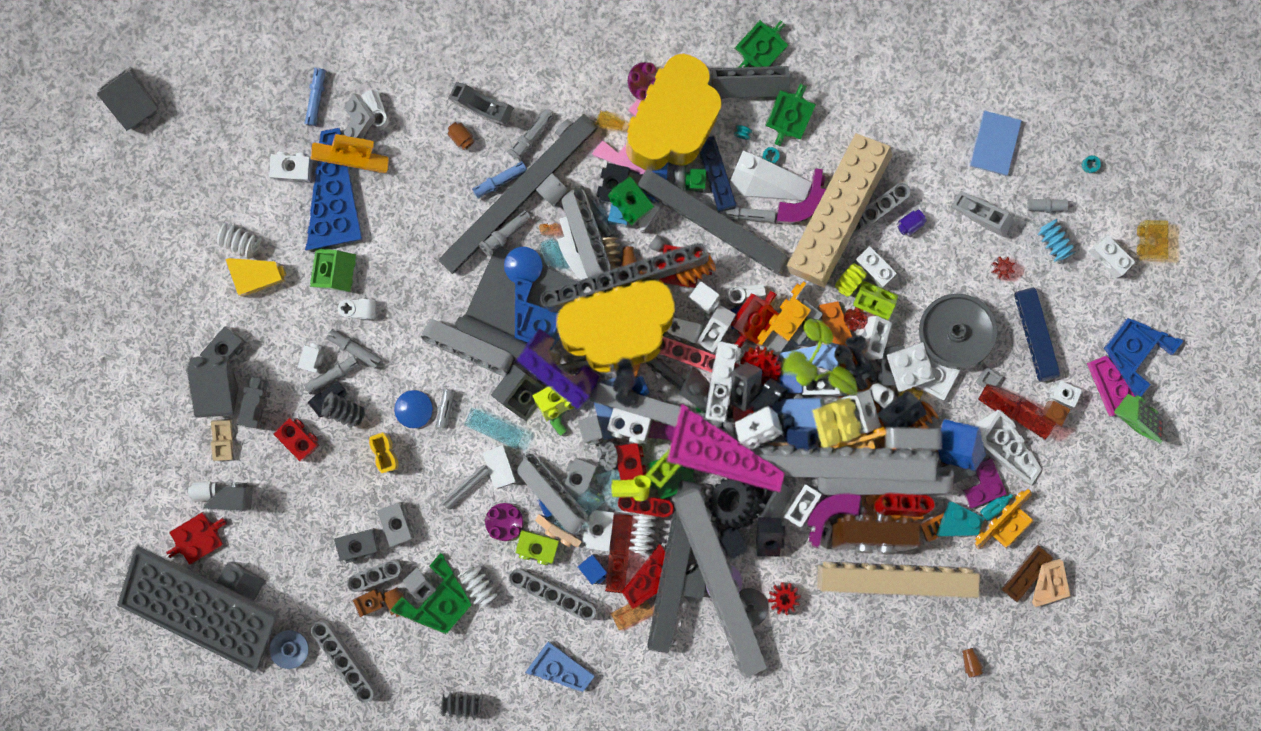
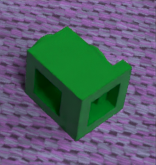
[685,169,706,192]

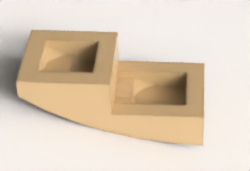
[211,419,233,461]

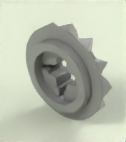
[597,440,618,471]

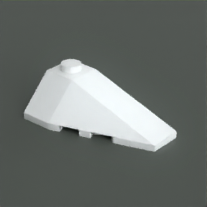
[730,151,812,201]
[975,410,1042,485]

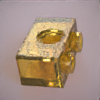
[1136,220,1168,261]

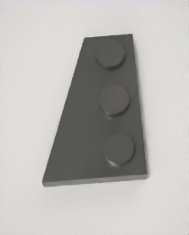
[680,367,732,427]

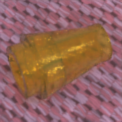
[595,110,625,131]

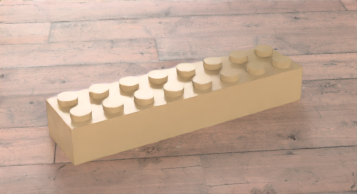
[787,133,892,288]
[817,561,979,598]

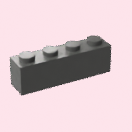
[712,66,790,99]

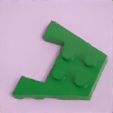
[390,553,472,635]

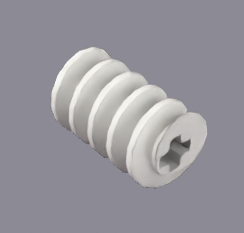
[217,222,261,259]
[629,514,658,555]
[458,565,497,608]

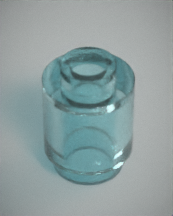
[540,238,564,268]

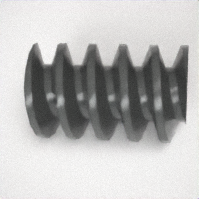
[321,392,365,428]
[441,692,482,720]

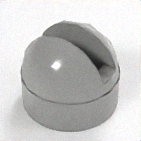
[648,234,664,251]

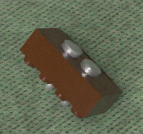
[832,507,920,554]

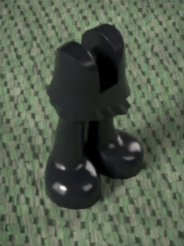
[834,335,877,390]
[613,358,639,408]

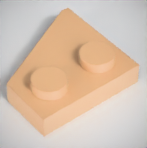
[535,514,582,548]
[1032,559,1070,607]

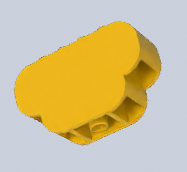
[626,54,721,171]
[557,281,674,373]

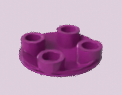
[628,62,658,101]
[485,503,523,541]

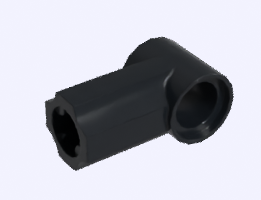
[750,378,788,413]
[307,381,348,418]

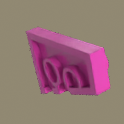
[1087,356,1142,416]

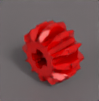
[768,582,801,615]

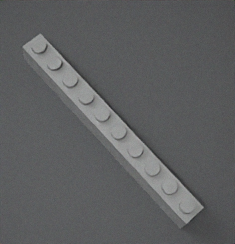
[742,445,936,481]
[672,488,767,678]

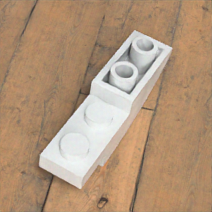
[557,217,592,290]
[705,342,738,422]

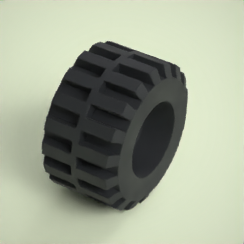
[709,478,762,529]

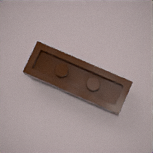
[1001,545,1053,602]

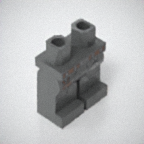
[237,377,271,430]

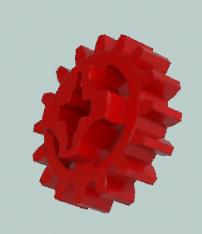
[740,346,782,386]

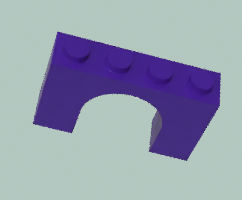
[517,328,600,409]

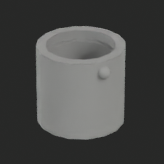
[536,173,569,207]

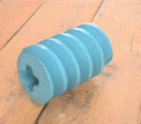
[1037,218,1076,262]

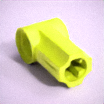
[611,475,651,501]

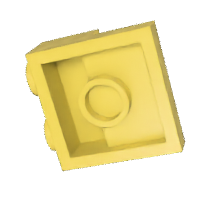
[812,398,861,448]

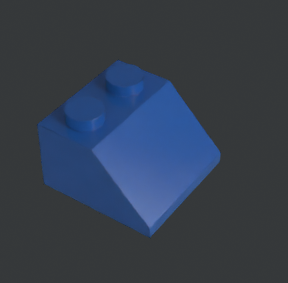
[938,419,986,471]

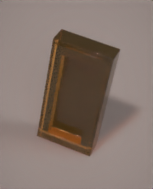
[610,600,653,631]

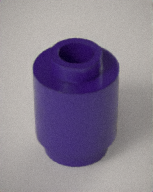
[897,209,927,236]

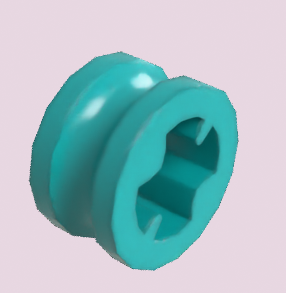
[734,125,753,140]
[762,147,780,164]
[1082,155,1101,173]

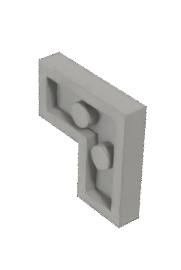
[342,93,376,139]

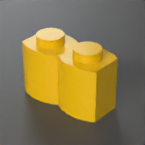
[369,432,399,473]

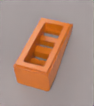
[919,512,944,542]

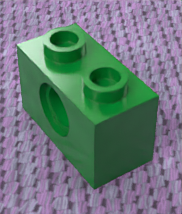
[608,177,654,225]

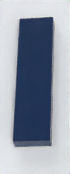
[700,136,737,212]

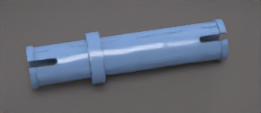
[304,68,326,127]
[472,161,527,199]

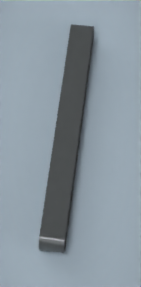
[438,114,598,274]

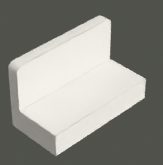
[483,445,516,488]

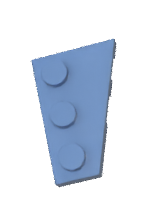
[525,641,595,692]

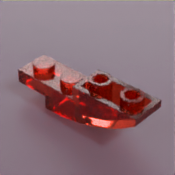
[978,384,1057,440]
[605,513,633,593]

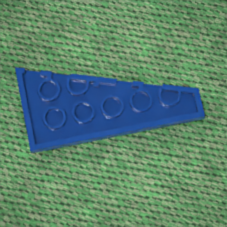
[305,127,363,251]

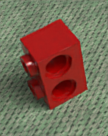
[273,418,320,462]

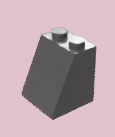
[97,67,159,131]
[187,355,238,418]

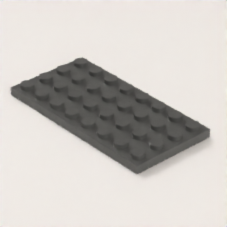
[117,545,278,673]

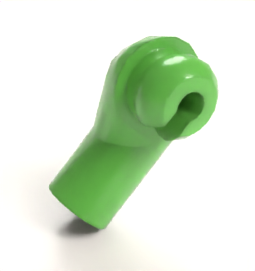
[550,412,567,436]

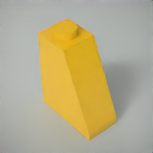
[225,258,286,297]

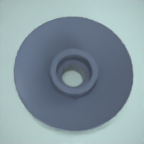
[270,630,309,669]

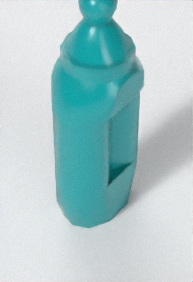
[980,494,1013,521]

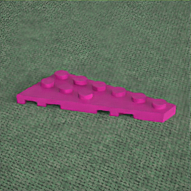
[667,404,784,492]

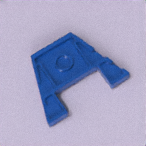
[515,277,572,350]
[1104,318,1183,397]

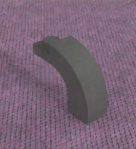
[448,82,514,125]

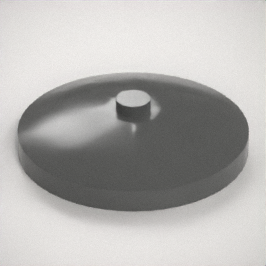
[919,294,997,369]

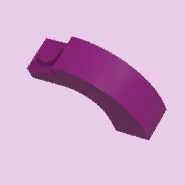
[776,168,826,224]
[807,493,861,549]

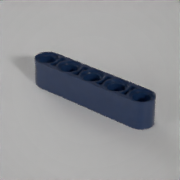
[1014,287,1060,382]

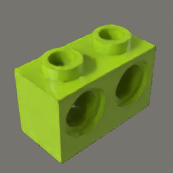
[853,280,898,320]

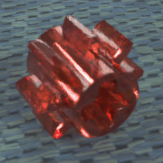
[991,256,1015,279]
[844,307,868,332]

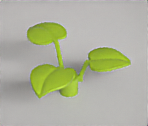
[783,318,858,396]

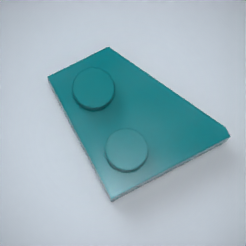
[936,501,985,537]

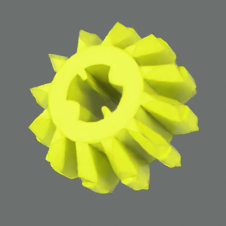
[835,263,866,297]

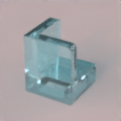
[596,469,618,496]

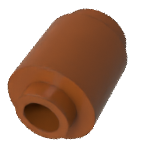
[447,122,475,151]
[384,587,406,618]

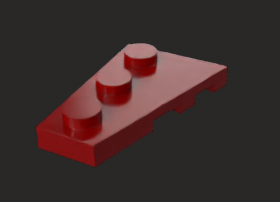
[621,544,665,609]

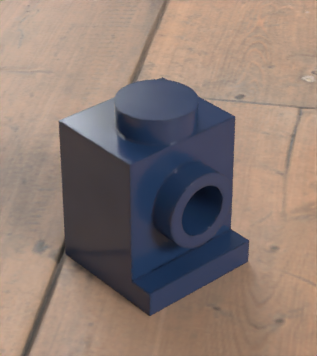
[786,426,818,451]

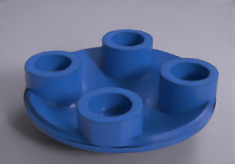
[504,247,543,283]
[394,390,433,428]

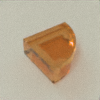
[539,223,560,234]

